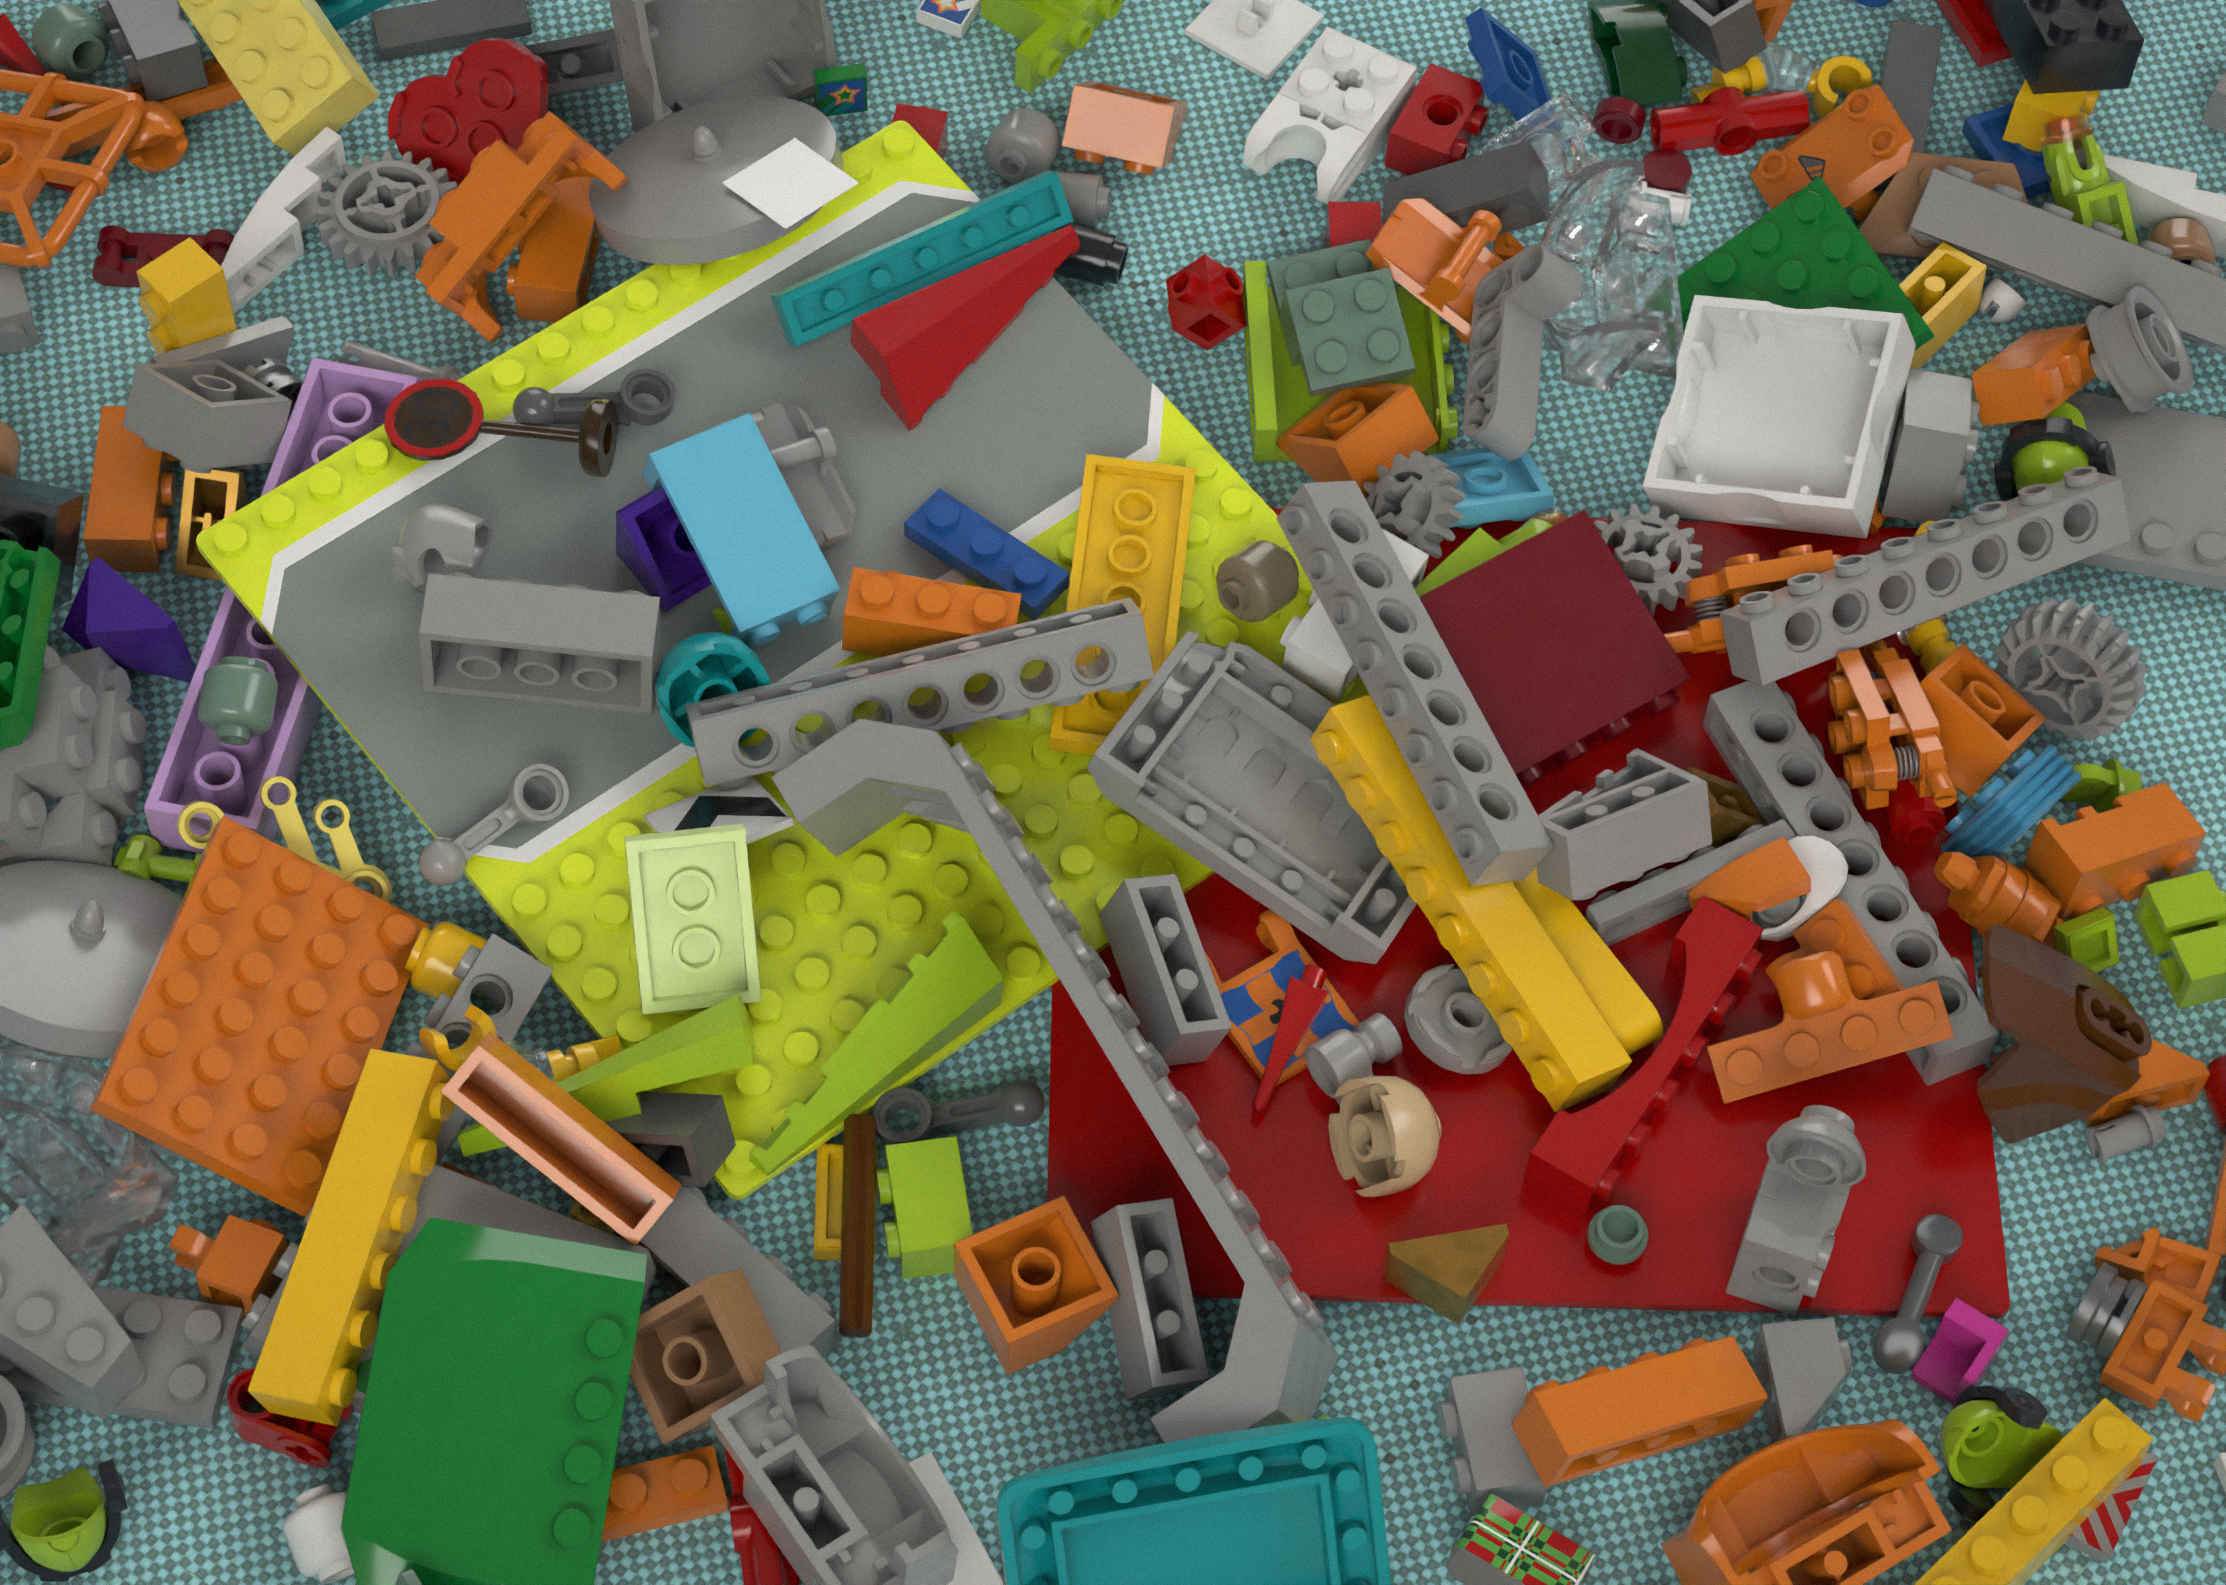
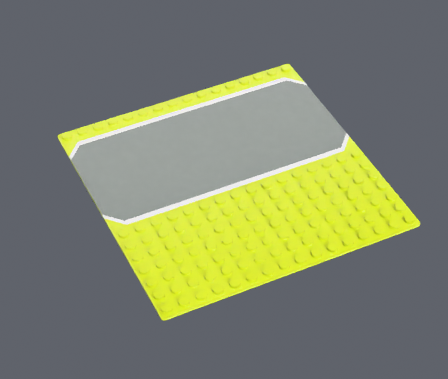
[196,120,1369,1200]

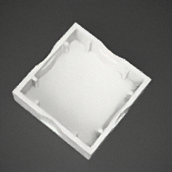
[1642,295,1916,539]

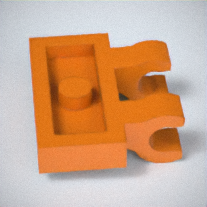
[1765,898,1905,1000]
[2099,1279,2226,1423]

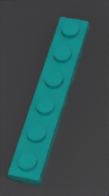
[770,170,1074,347]

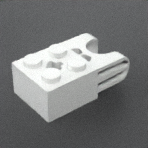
[1243,26,1417,205]

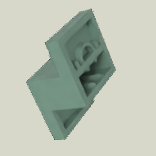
[1266,239,1416,397]

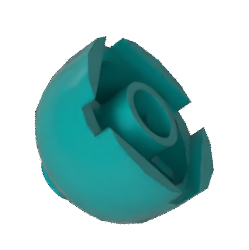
[655,632,771,748]

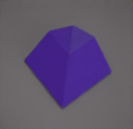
[61,557,196,683]

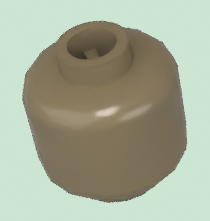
[1216,540,1299,623]

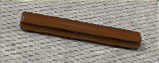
[839,1114,876,1338]

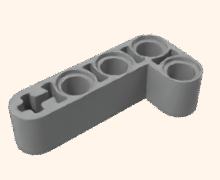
[1463,244,1583,461]

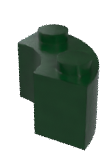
[1587,0,1688,105]

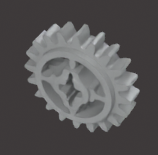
[315,151,458,277]

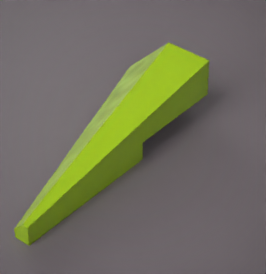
[749,910,1004,1176]
[457,993,756,1157]

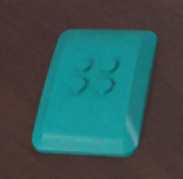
[996,1417,1392,1585]

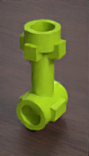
[113,835,204,883]

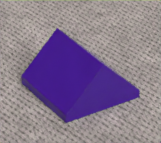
[616,485,712,611]

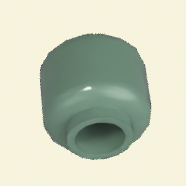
[32,3,110,79]
[198,656,278,746]

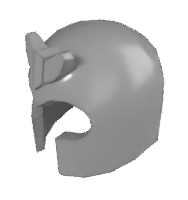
[388,504,492,592]

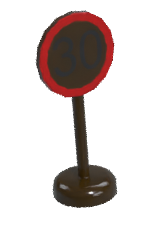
[384,378,617,477]

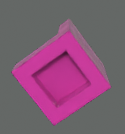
[1911,1298,2009,1406]

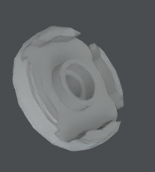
[1404,964,1513,1075]

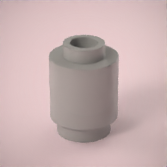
[1057,171,1112,227]

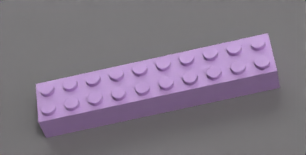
[144,358,419,854]

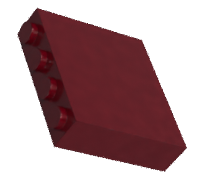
[1419,510,1691,789]

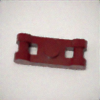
[92,225,235,287]

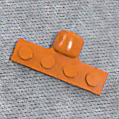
[44,57,243,173]
[1707,951,1954,1104]

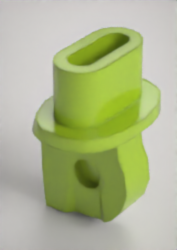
[2061,758,2142,813]

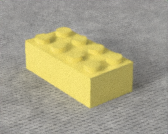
[177,0,380,156]

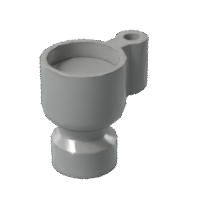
[1305,1013,1402,1106]

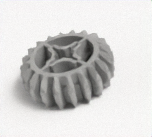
[1995,597,2147,743]

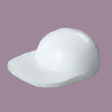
[1752,836,1848,941]

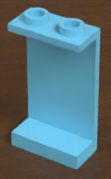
[642,413,841,648]

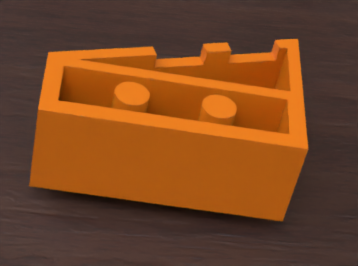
[2022,782,2206,922]

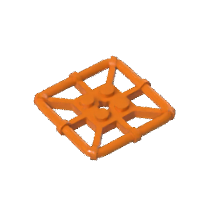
[0,69,147,270]

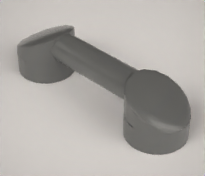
[1872,1214,1963,1374]

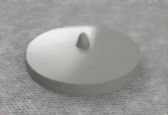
[589,96,843,265]
[0,860,183,1058]

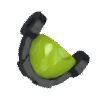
[1994,402,2116,501]
[1940,1385,2063,1522]
[0,1459,128,1582]

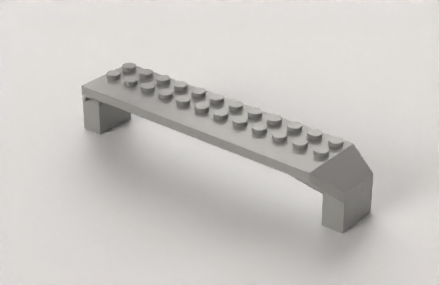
[771,718,1339,1443]

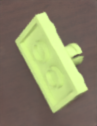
[624,824,761,1015]

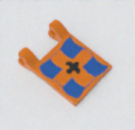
[1205,909,1360,1086]

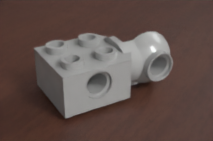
[1725,1105,1866,1316]

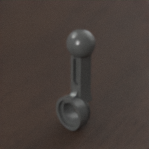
[513,369,676,426]
[872,1079,1045,1145]

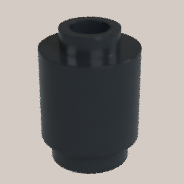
[1055,223,1129,287]

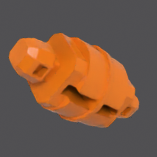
[1934,852,2064,950]

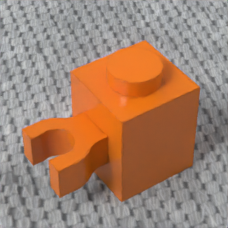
[169,1214,288,1316]

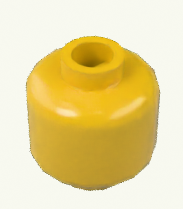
[404,921,487,1000]

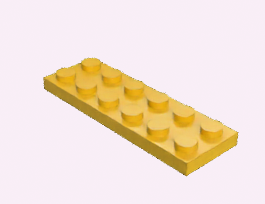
[1048,454,1196,755]

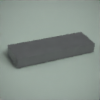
[371,0,532,61]

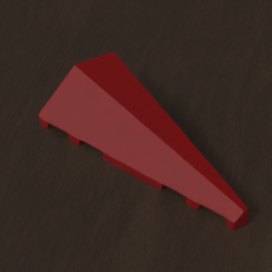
[850,225,1080,431]

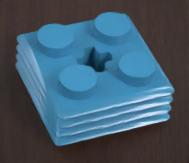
[1940,747,2081,858]

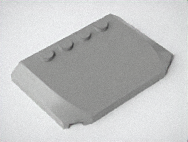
[2018,393,2226,591]
[1087,631,1417,964]

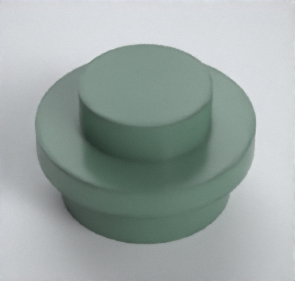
[1587,1205,1648,1265]

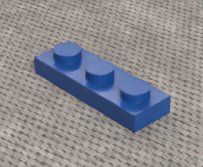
[904,488,1070,620]

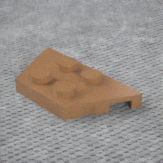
[1859,152,2029,270]

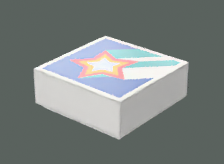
[916,0,981,39]

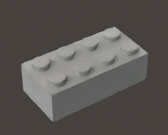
[419,572,660,714]

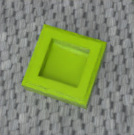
[2054,907,2119,973]

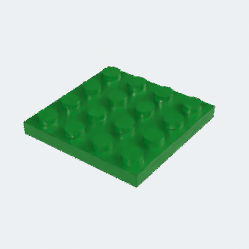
[1645,176,1935,351]

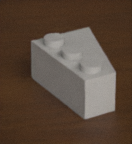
[1537,748,1712,901]
[0,1203,143,1420]

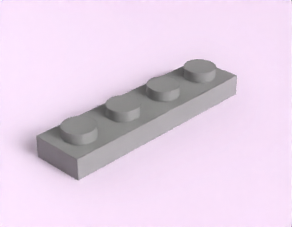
[1585,818,1796,947]

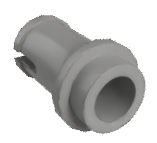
[2085,1104,2166,1164]

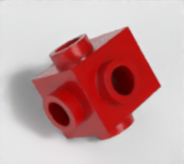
[1166,254,1246,351]

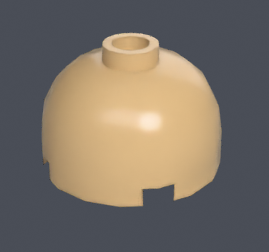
[1328,1076,1441,1197]

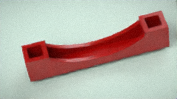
[1524,895,1765,1216]

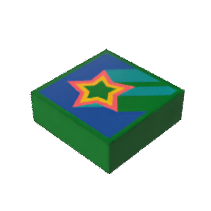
[813,63,868,116]

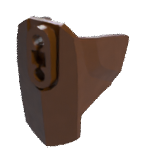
[1977,924,2152,1143]

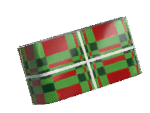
[1447,1493,1595,1585]

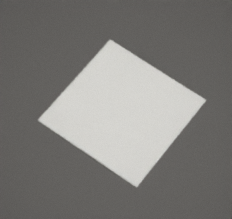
[722,138,859,229]

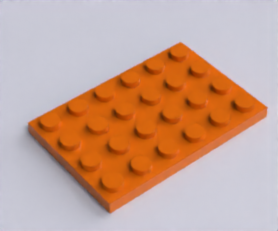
[90,816,430,1217]

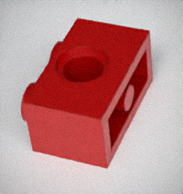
[1385,63,1489,176]

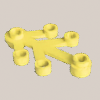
[176,775,392,903]

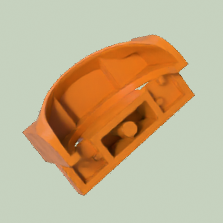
[415,111,630,343]
[1660,1419,1952,1585]

